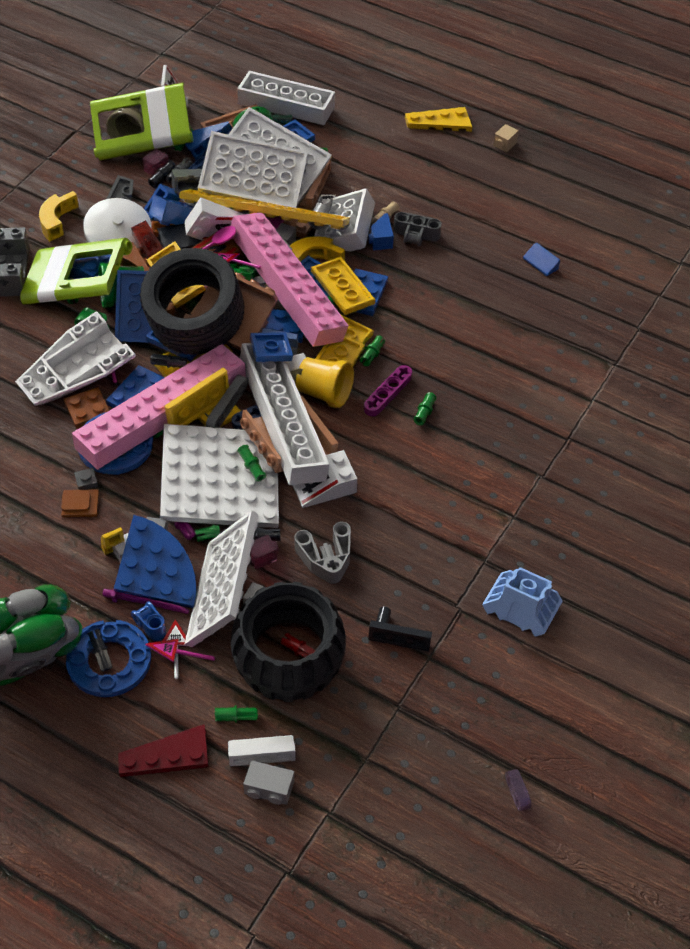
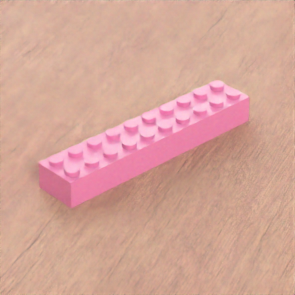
[230,213,349,347]
[72,344,246,470]

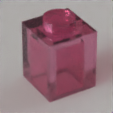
[143,149,168,176]
[250,535,279,569]

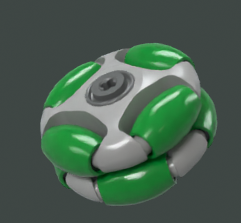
[0,584,82,686]

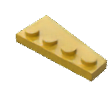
[405,107,472,132]

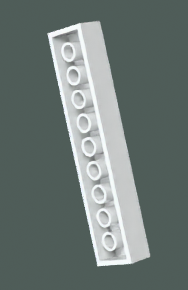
[240,343,330,485]

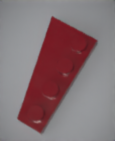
[118,724,208,777]

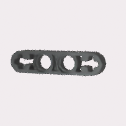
[206,375,248,428]

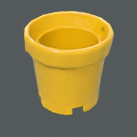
[296,357,354,408]

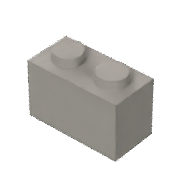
[243,760,294,805]

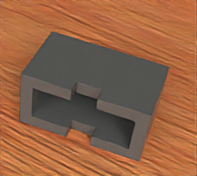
[172,169,202,193]

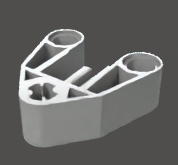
[294,522,351,584]

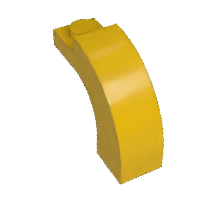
[39,191,79,242]
[290,236,345,262]

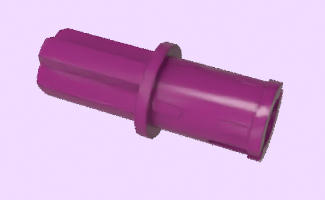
[174,521,196,540]

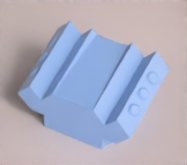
[482,567,563,637]

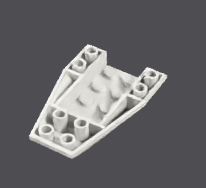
[15,311,136,406]

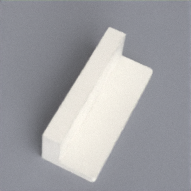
[228,735,295,766]

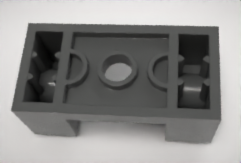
[0,227,30,296]

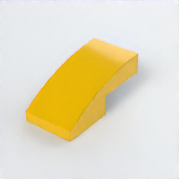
[101,527,125,555]

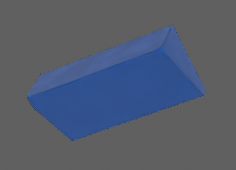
[523,242,560,276]

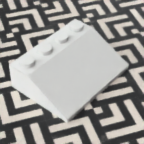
[314,188,375,251]

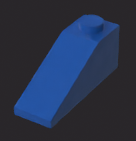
[185,121,233,160]

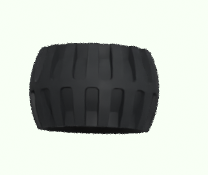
[231,582,346,702]

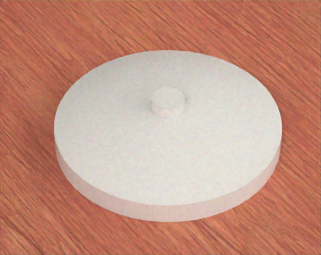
[84,198,152,255]

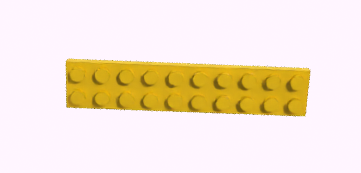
[179,189,350,229]

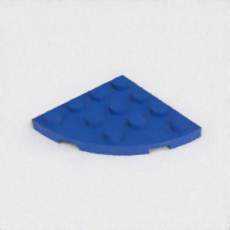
[114,515,196,608]

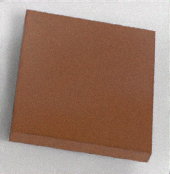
[61,489,99,517]

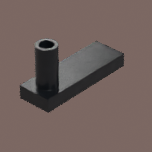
[368,607,432,652]

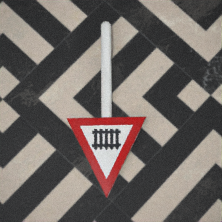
[163,619,187,679]

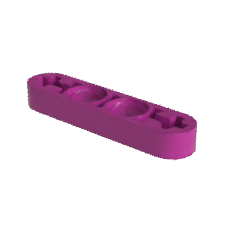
[364,365,412,416]

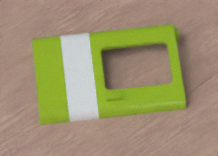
[90,82,193,161]
[20,237,133,305]

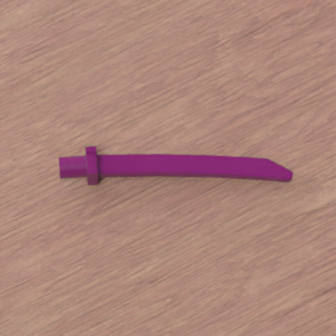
[102,588,189,614]

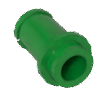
[195,524,220,542]

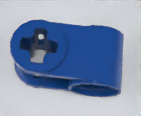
[131,601,166,641]

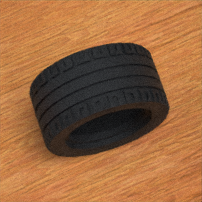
[140,248,245,355]

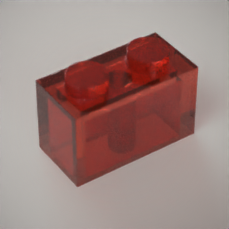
[131,220,163,259]

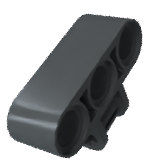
[394,212,442,247]

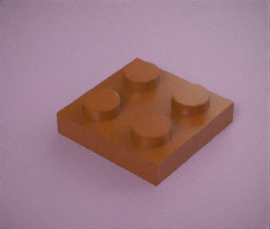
[63,387,110,429]

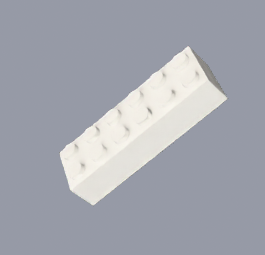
[237,71,335,125]

